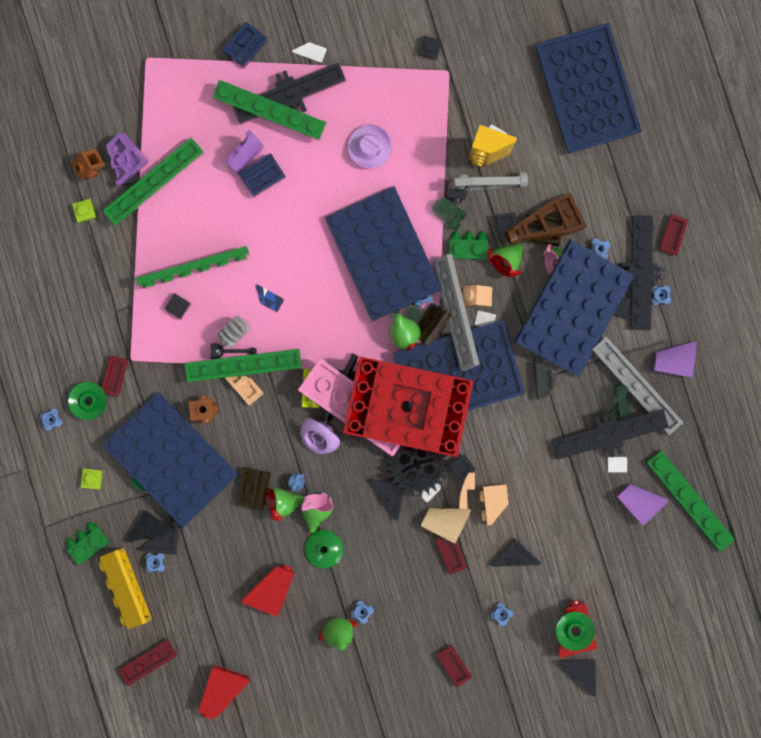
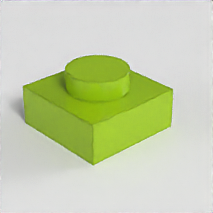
[72,199,97,223]
[81,468,103,490]

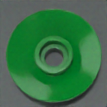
[68,382,107,420]
[305,530,343,569]
[556,612,595,651]

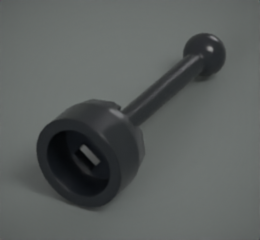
[211,343,257,359]

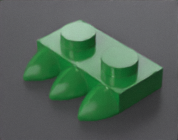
[449,230,488,260]
[66,522,110,566]

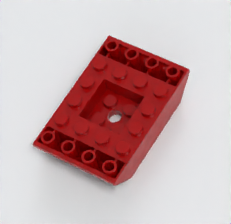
[343,356,474,457]

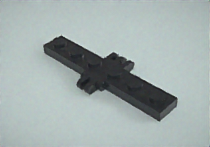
[233,62,346,125]
[619,215,665,330]
[552,409,669,460]

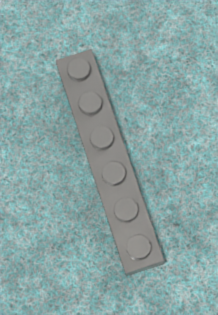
[433,255,480,371]
[592,337,684,435]

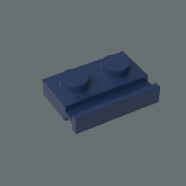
[222,22,268,69]
[238,153,286,197]

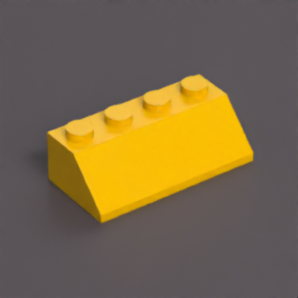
[468,125,517,167]
[99,548,152,629]

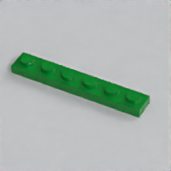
[212,80,327,141]
[103,137,204,226]
[135,246,250,289]
[185,348,302,382]
[646,450,735,552]

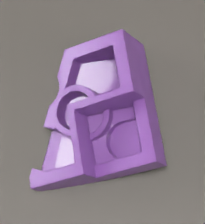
[225,130,264,175]
[106,133,149,186]
[652,341,697,378]
[615,484,668,526]

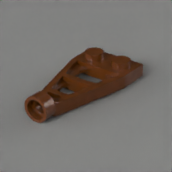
[505,193,587,245]

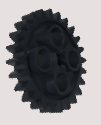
[386,445,449,497]

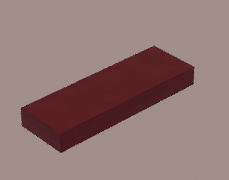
[118,639,178,686]

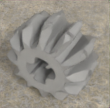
[217,316,250,348]

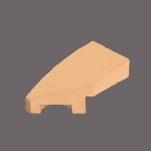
[225,376,264,406]
[459,473,475,509]

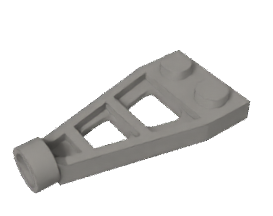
[448,171,528,191]

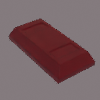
[659,214,689,256]
[101,355,129,397]
[435,537,467,575]
[436,645,472,688]

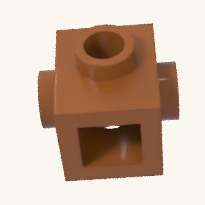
[71,149,105,180]
[189,396,218,424]

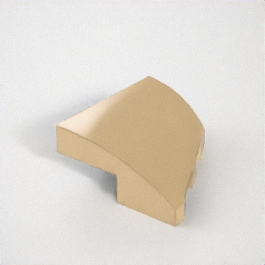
[420,508,471,543]

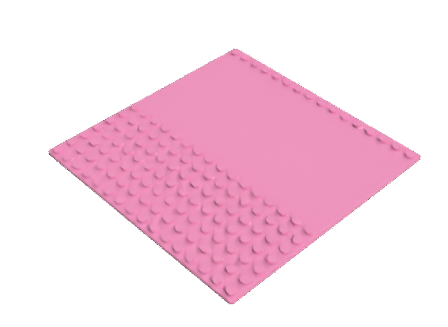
[131,58,449,371]

